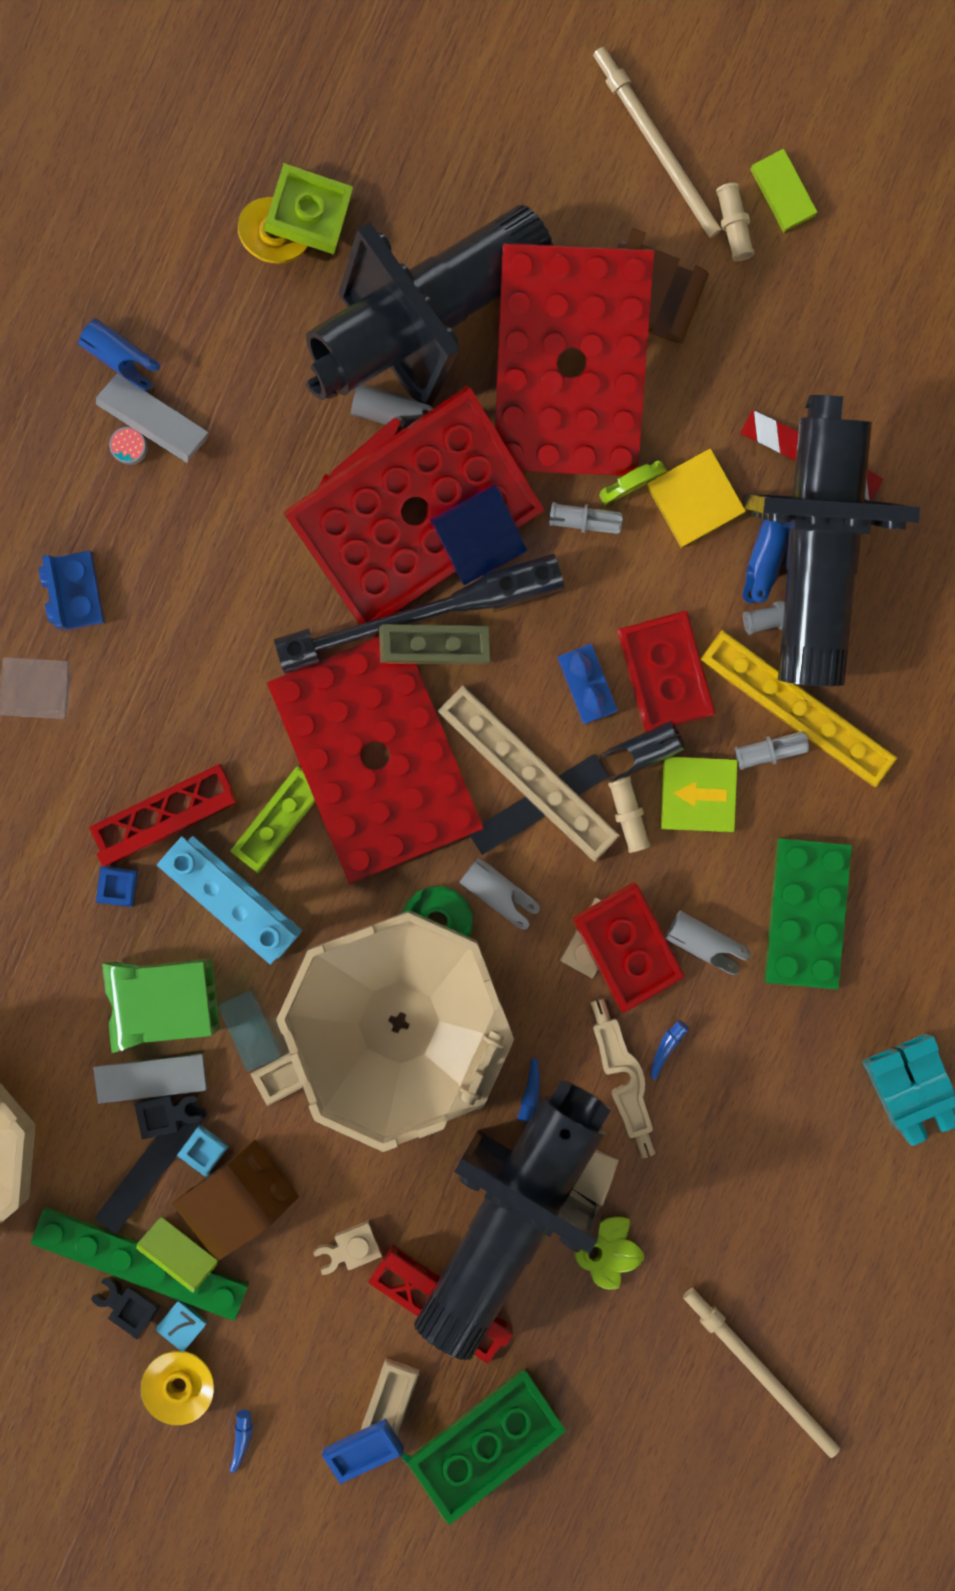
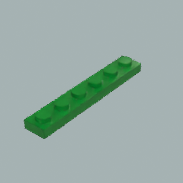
[30,1207,249,1321]

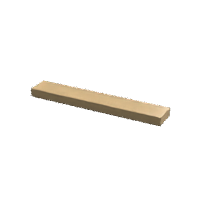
[437,685,620,862]

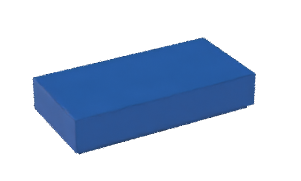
[322,1419,404,1484]

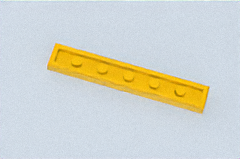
[700,630,897,787]

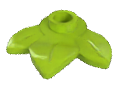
[574,1216,644,1290]

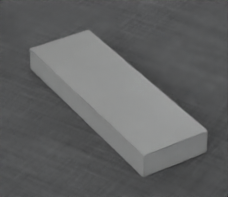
[96,374,209,463]
[94,1053,208,1104]

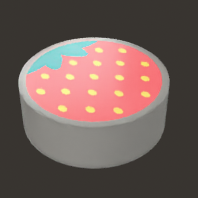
[109,427,148,465]

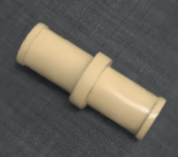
[716,182,755,261]
[608,776,651,853]

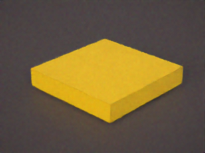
[646,448,746,548]

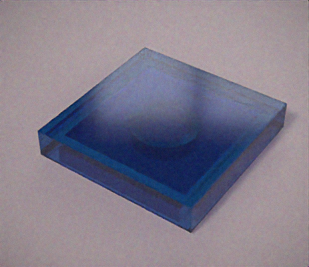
[430,485,528,585]

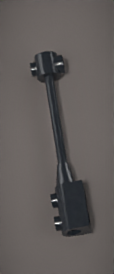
[274,553,564,674]

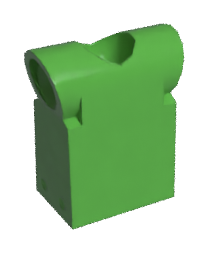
[102,958,220,1053]

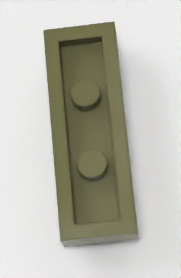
[379,624,490,664]

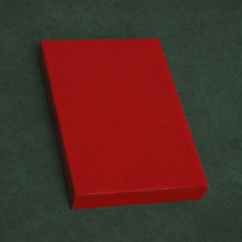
[616,610,716,732]
[571,882,685,1014]

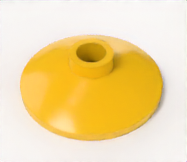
[238,197,308,264]
[140,1351,214,1425]

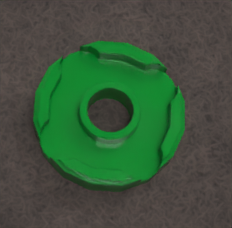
[402,886,473,937]

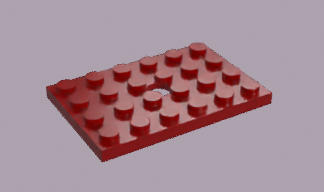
[495,243,654,476]
[283,386,544,624]
[266,637,484,884]

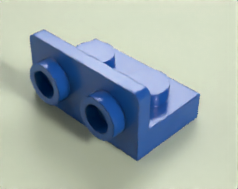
[39,551,105,631]

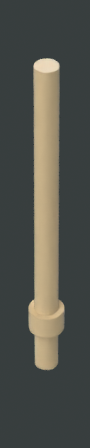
[593,46,722,238]
[683,1288,840,1458]

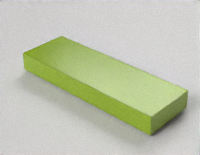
[230,766,315,874]

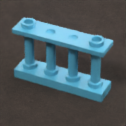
[157,836,303,965]

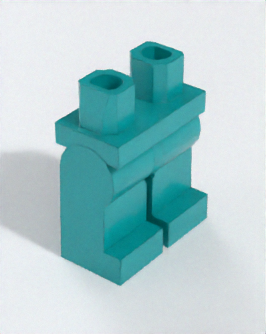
[862,1033,955,1146]

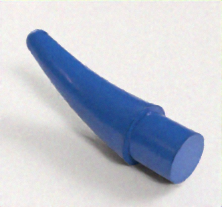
[650,1020,689,1079]
[517,1058,540,1123]
[229,1409,253,1473]

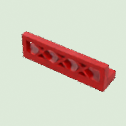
[89,764,239,867]
[368,1244,513,1364]

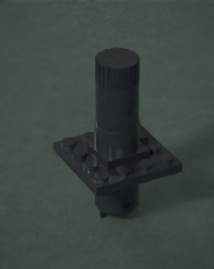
[306,204,554,406]
[742,395,920,687]
[414,1080,611,1360]

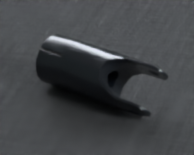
[599,720,685,780]

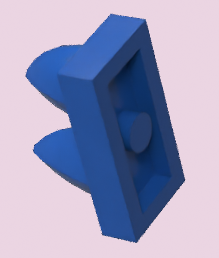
[557,644,618,725]

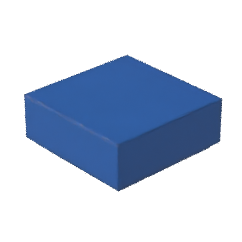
[96,866,139,907]

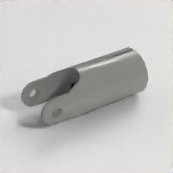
[351,384,433,429]
[459,857,540,929]
[665,910,751,975]

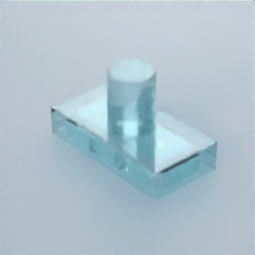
[217,990,281,1072]

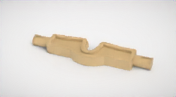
[590,998,656,1158]

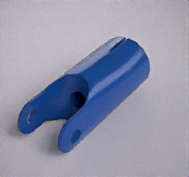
[78,318,161,390]
[742,520,790,603]

